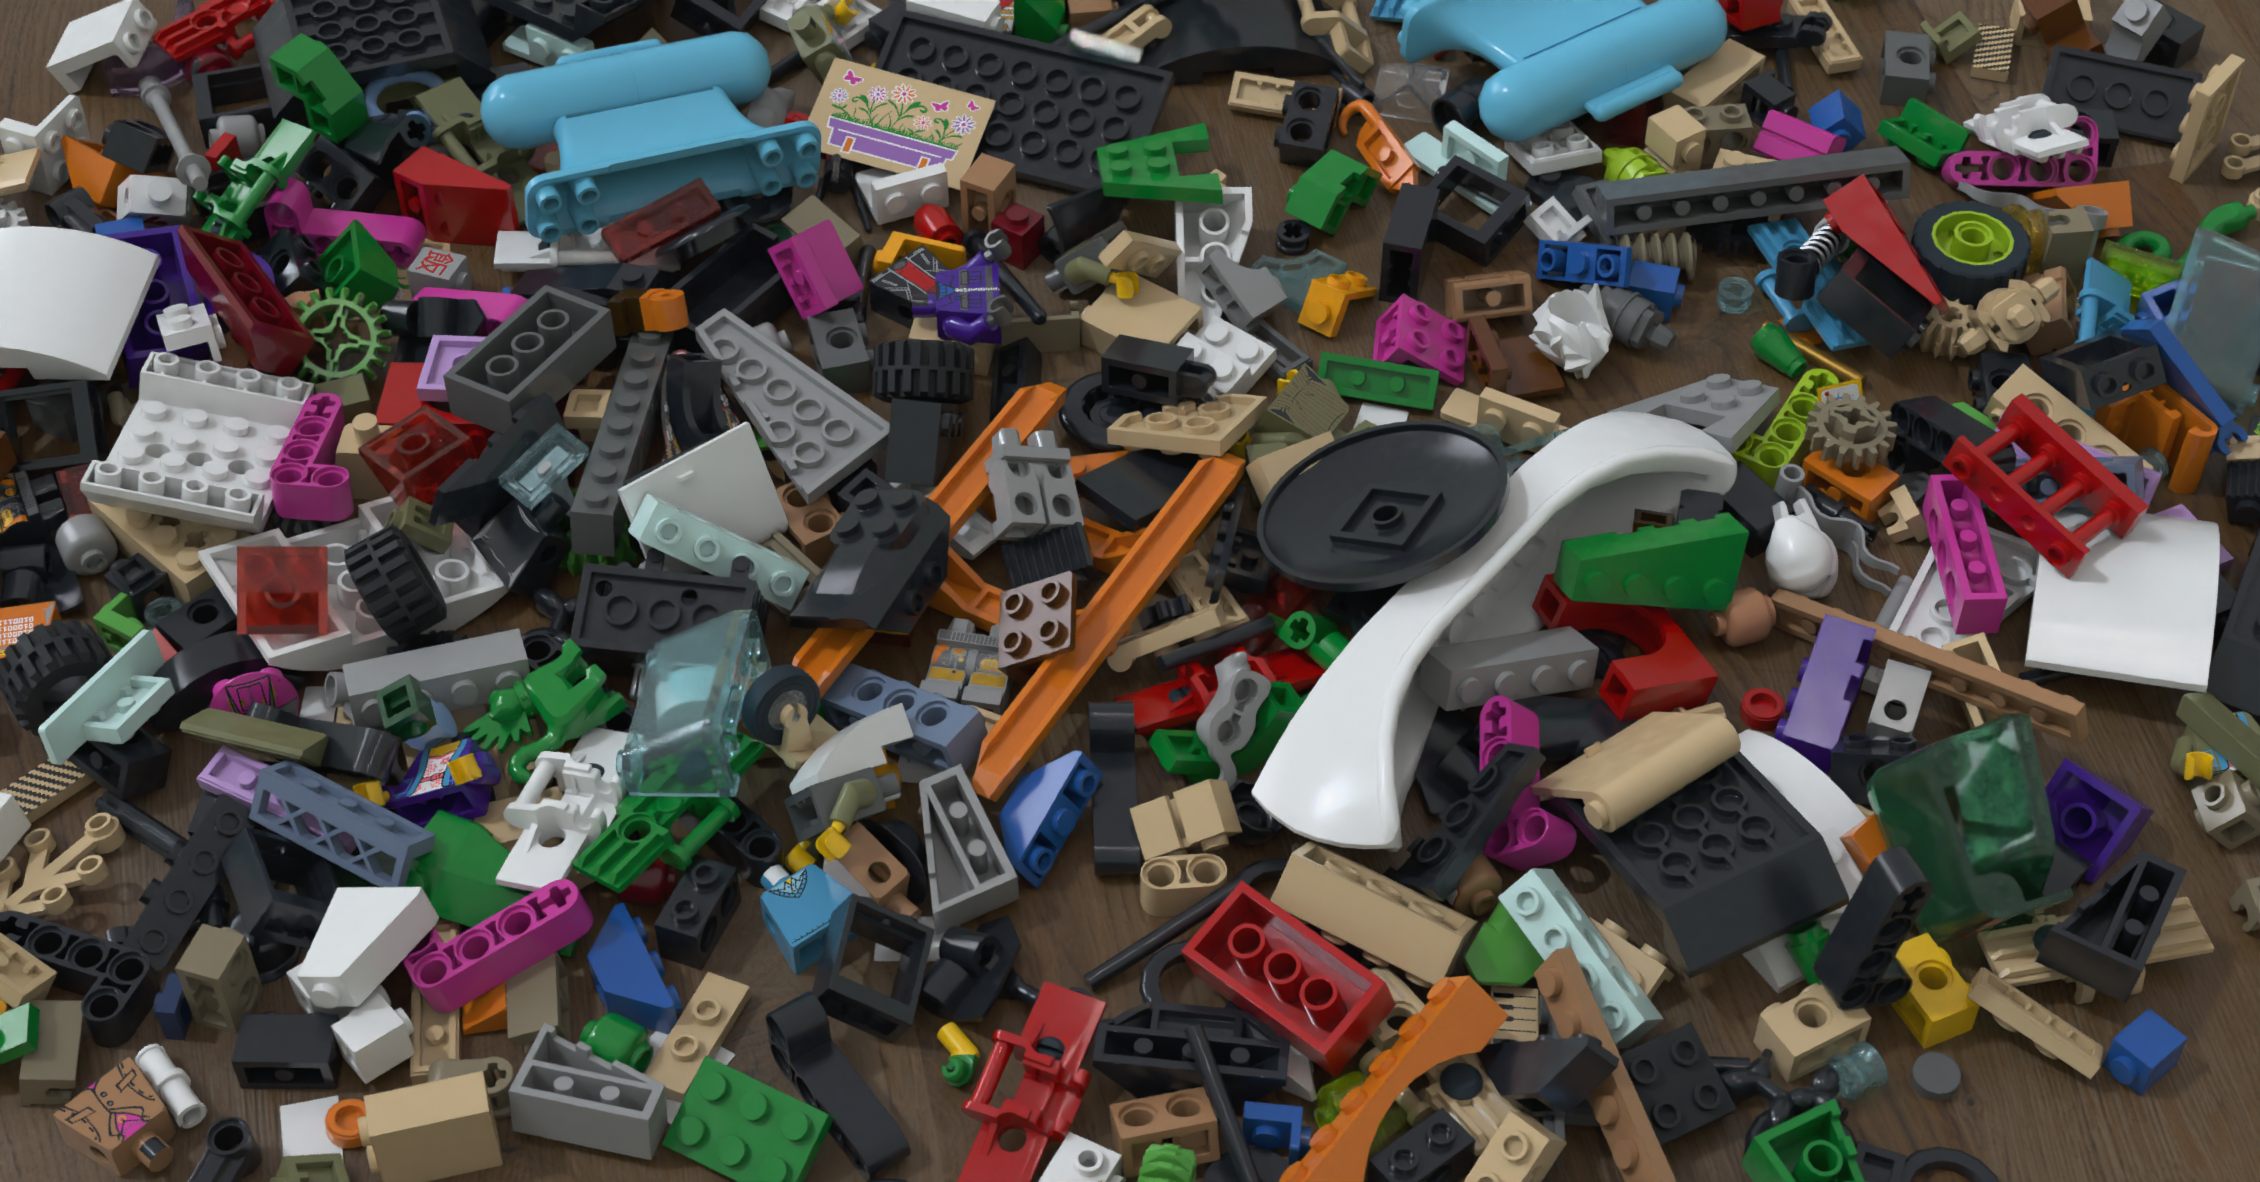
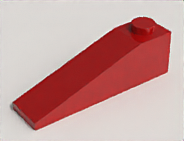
[1823,174,1951,314]

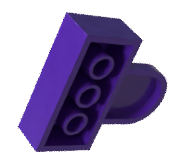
[102,225,275,388]

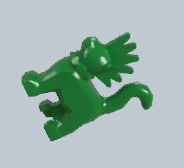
[463,638,628,785]

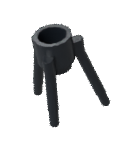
[1318,38,1376,117]
[815,154,872,233]

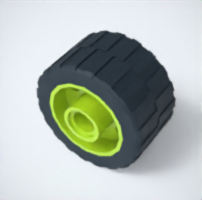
[1910,201,2031,310]

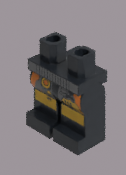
[0,469,69,552]

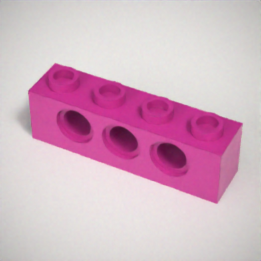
[1922,474,2008,634]

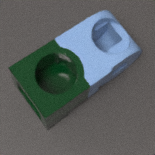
[375,674,458,752]

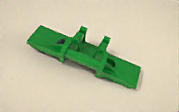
[192,119,317,242]
[572,722,767,894]

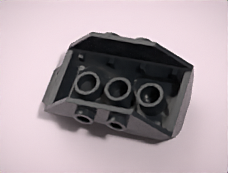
[788,488,950,633]

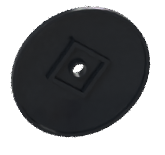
[1257,420,1510,592]

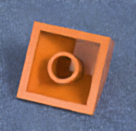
[61,135,167,211]
[2027,181,2133,238]

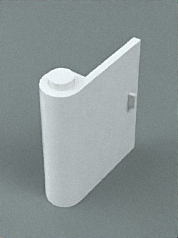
[617,422,788,575]

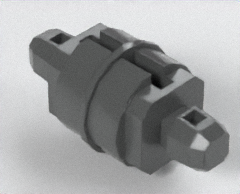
[1579,284,1677,350]

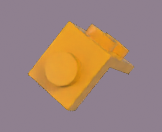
[873,231,966,274]
[1297,271,1378,338]

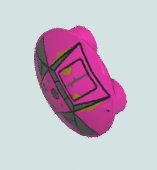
[210,667,299,716]

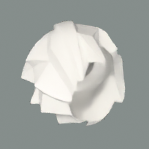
[1528,283,1613,379]

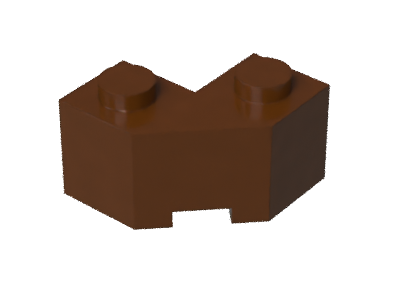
[2021,0,2105,67]

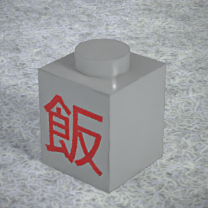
[407,246,473,297]

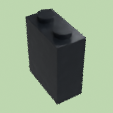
[1379,183,1440,303]

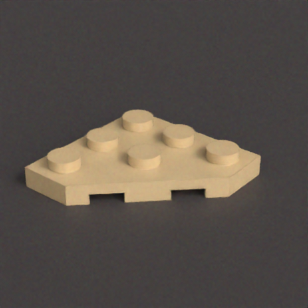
[1107,393,1268,459]

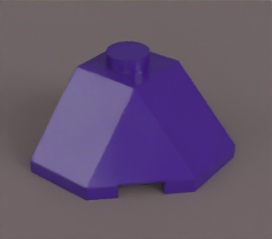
[2040,758,2154,884]

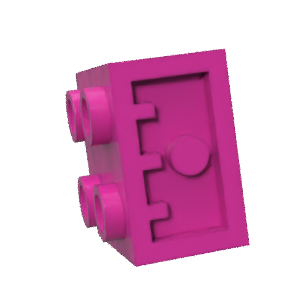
[767,219,864,320]
[1373,294,1467,387]

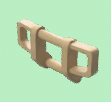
[1297,0,1374,74]

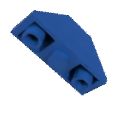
[1536,239,1632,287]
[999,750,1104,889]
[587,902,683,1035]

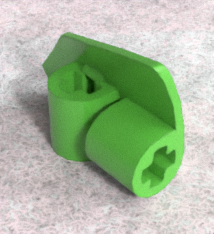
[1463,901,1544,987]

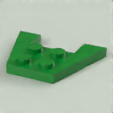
[1097,122,1223,204]

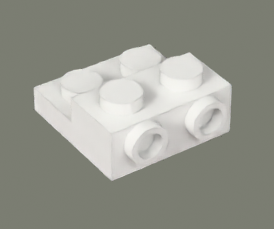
[1176,314,1277,403]

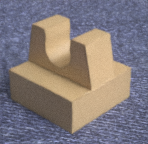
[563,389,612,441]
[1877,484,1929,543]

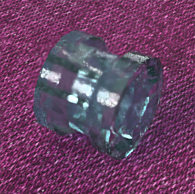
[1826,1041,1888,1101]

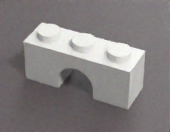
[286,963,416,1084]

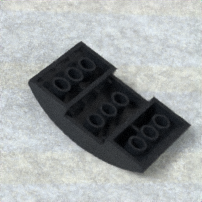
[1115,0,1343,86]

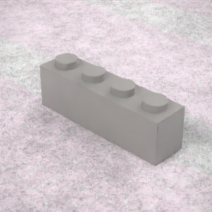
[1418,626,1599,711]
[342,628,530,728]

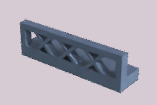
[249,759,436,887]

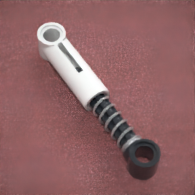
[1774,201,1888,301]

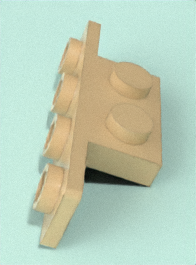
[1440,387,1570,453]

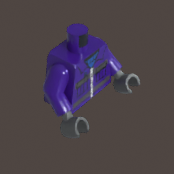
[912,229,1014,346]

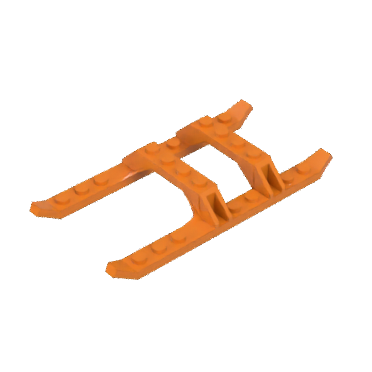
[782,382,1246,802]

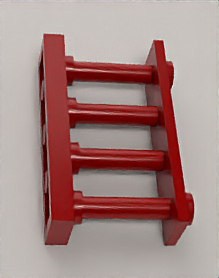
[1942,393,2149,579]

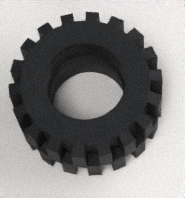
[873,339,975,404]
[344,524,447,644]
[0,619,113,737]

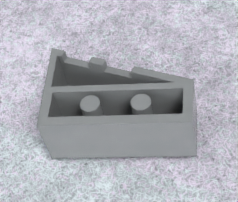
[919,764,1019,935]
[508,1022,668,1160]

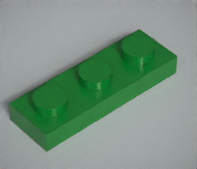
[1318,351,1441,411]

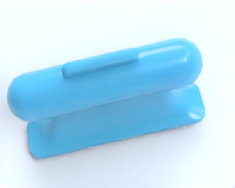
[1397,0,1728,142]
[480,31,822,243]

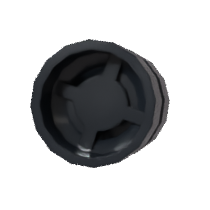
[1431,75,1487,135]

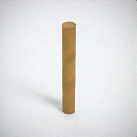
[1761,320,1867,387]

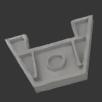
[1607,374,1781,453]

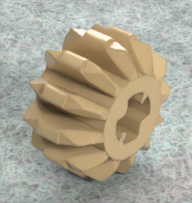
[1916,296,1975,361]

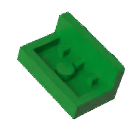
[1876,98,1971,169]

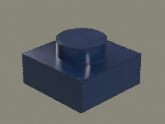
[153,973,193,1040]

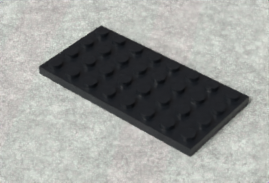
[875,9,1175,205]

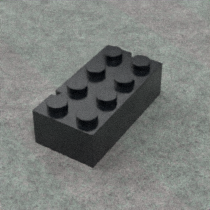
[669,222,794,353]

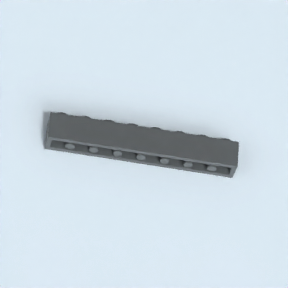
[1596,146,1911,236]
[570,331,675,557]

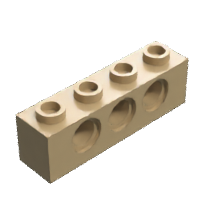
[1983,364,2154,469]

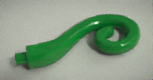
[2113,201,2257,285]

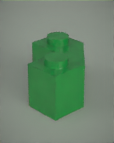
[269,33,369,144]
[1284,149,1382,235]

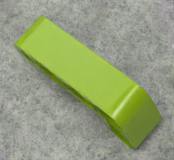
[1730,368,1839,490]

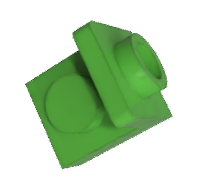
[93,592,146,653]

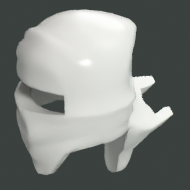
[1765,498,1838,599]

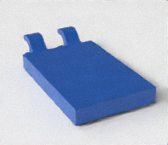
[2120,319,2248,455]

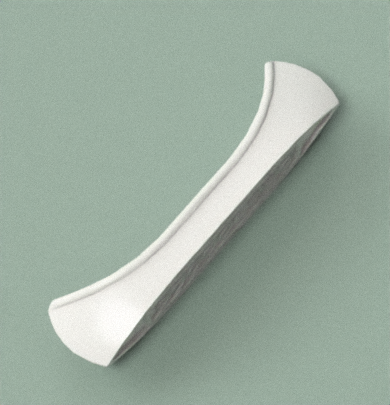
[1251,411,1737,852]

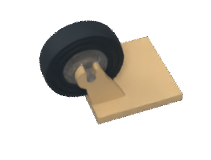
[741,664,839,771]

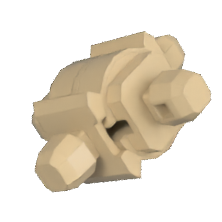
[1957,277,2060,355]

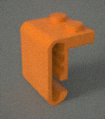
[2093,383,2218,494]

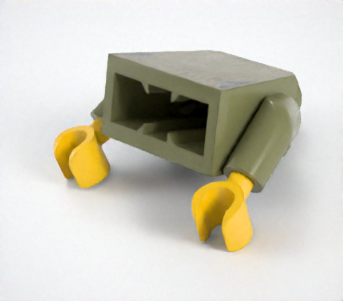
[1229,364,1350,460]

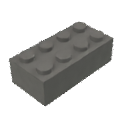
[443,285,616,435]

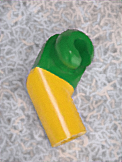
[937,1022,980,1087]

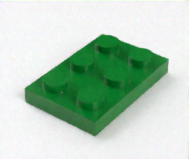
[662,1055,835,1182]

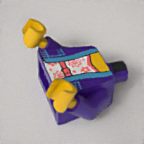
[353,732,502,828]

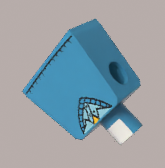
[760,865,859,975]

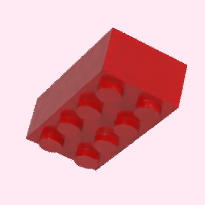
[1181,880,1396,1078]

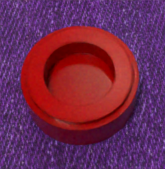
[1739,688,1785,731]

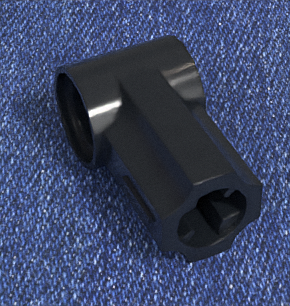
[44,186,110,234]
[188,1116,261,1182]

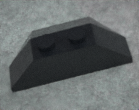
[1092,1001,1290,1110]

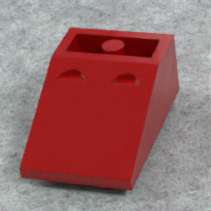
[393,146,520,246]

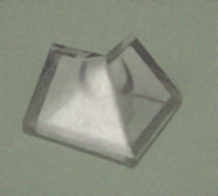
[1372,62,1453,124]

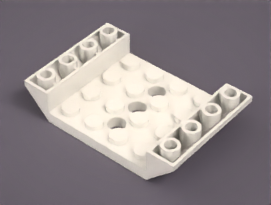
[80,351,314,534]

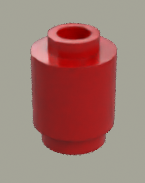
[913,204,963,245]

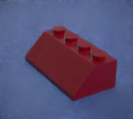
[177,224,315,377]

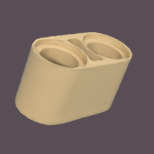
[1140,853,1227,917]

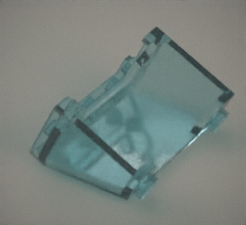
[2166,226,2260,418]
[616,609,771,797]

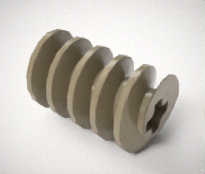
[1616,231,1697,281]

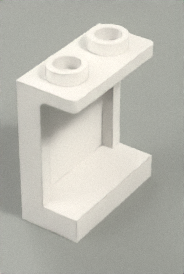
[46,0,157,94]

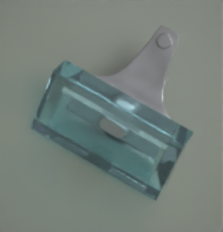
[499,423,589,519]

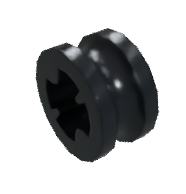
[1275,219,1310,256]

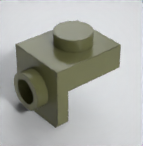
[1919,10,1983,65]

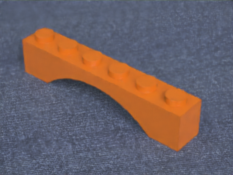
[1279,976,1509,1182]

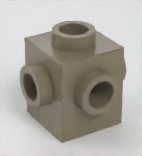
[2191,769,2260,851]

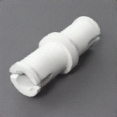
[135,1043,207,1128]

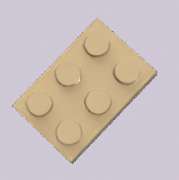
[2169,54,2245,184]

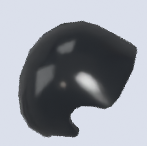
[1229,779,1284,846]

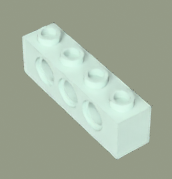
[628,493,810,611]
[1498,868,1664,1049]

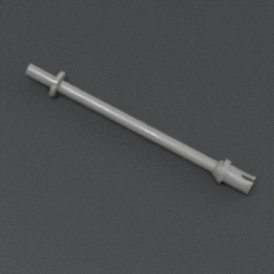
[138,75,212,191]

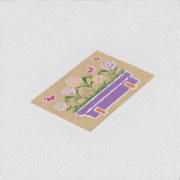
[808,57,996,190]

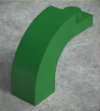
[1148,681,1303,785]

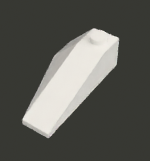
[1174,187,1253,326]

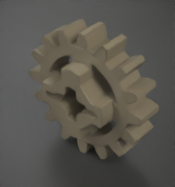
[1805,393,1897,470]

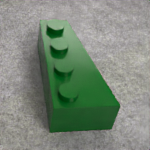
[1553,512,1749,611]
[1741,1098,1869,1182]

